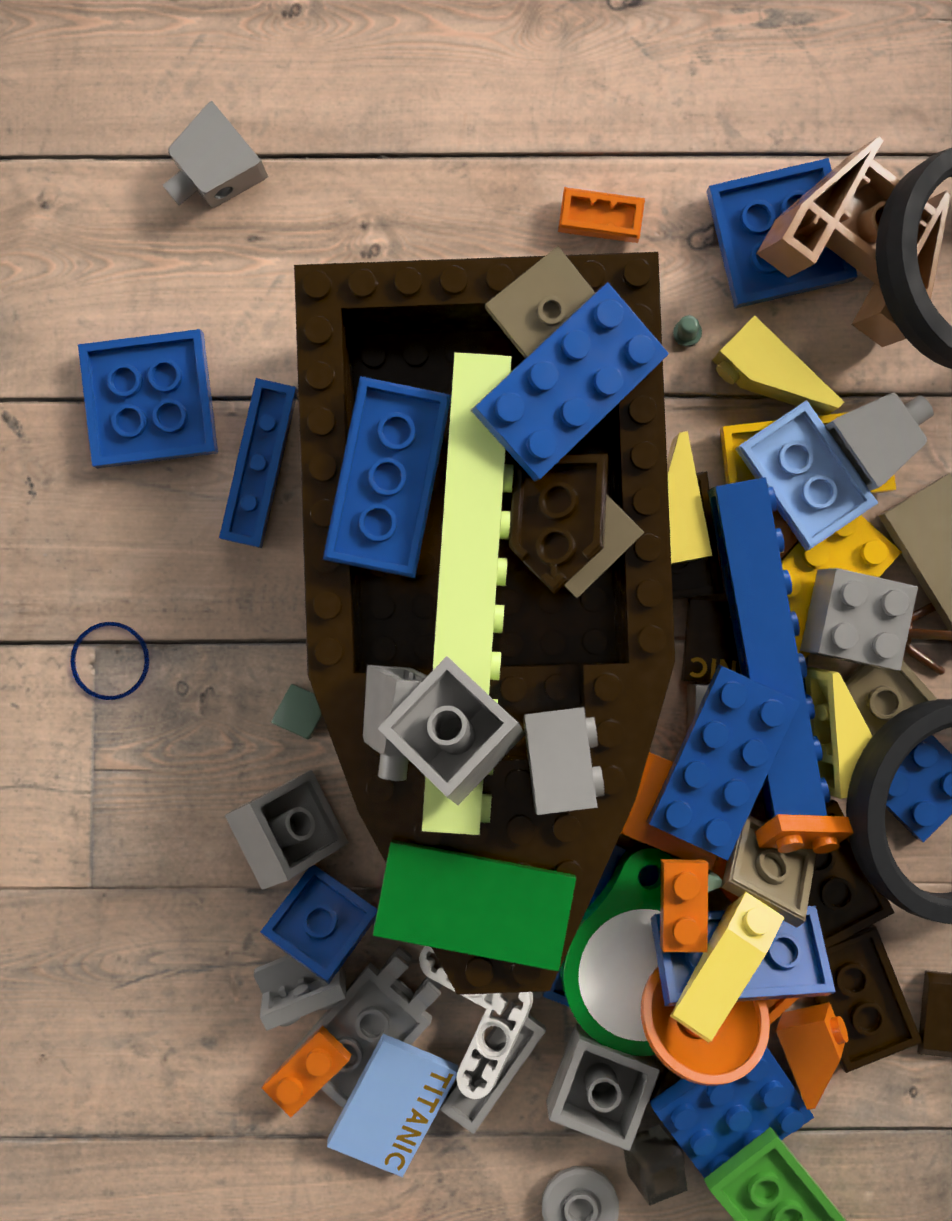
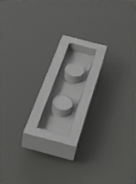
[440,1002,546,1134]

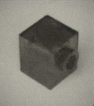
[623,1125,688,1206]

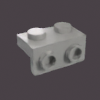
[254,955,346,1031]

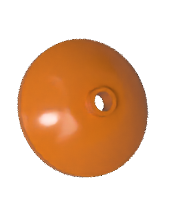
[641,966,770,1086]

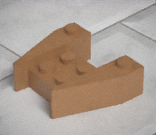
[756,136,951,347]

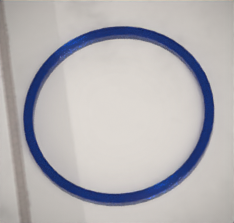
[70,622,150,700]

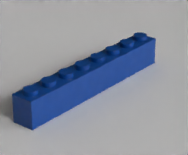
[707,477,830,820]

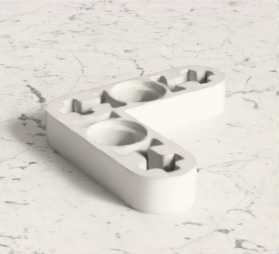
[419,946,533,1099]

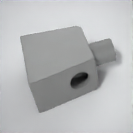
[163,101,268,208]
[825,392,934,491]
[363,665,427,781]

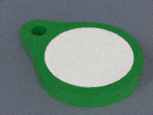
[560,843,673,1056]

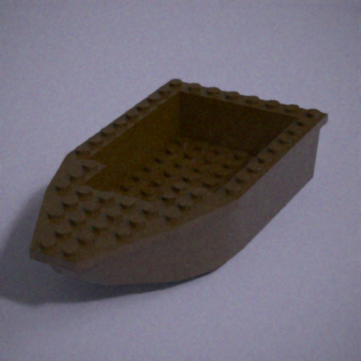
[294,252,675,995]

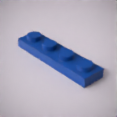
[219,378,298,548]

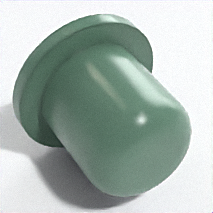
[673,315,702,347]

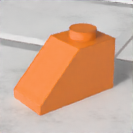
[776,1002,848,1110]

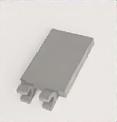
[287,946,442,1108]

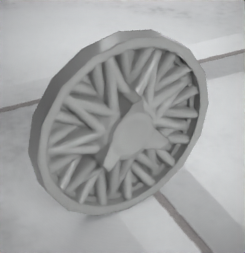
[542,1166,619,1221]

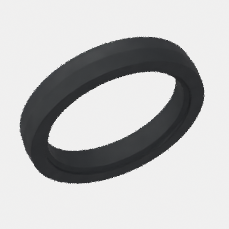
[876,148,952,369]
[846,699,952,924]

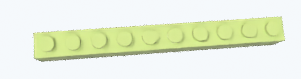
[422,352,514,835]

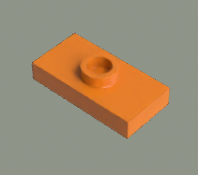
[558,187,645,243]

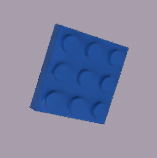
[706,158,858,309]
[78,329,218,469]
[649,1047,814,1178]

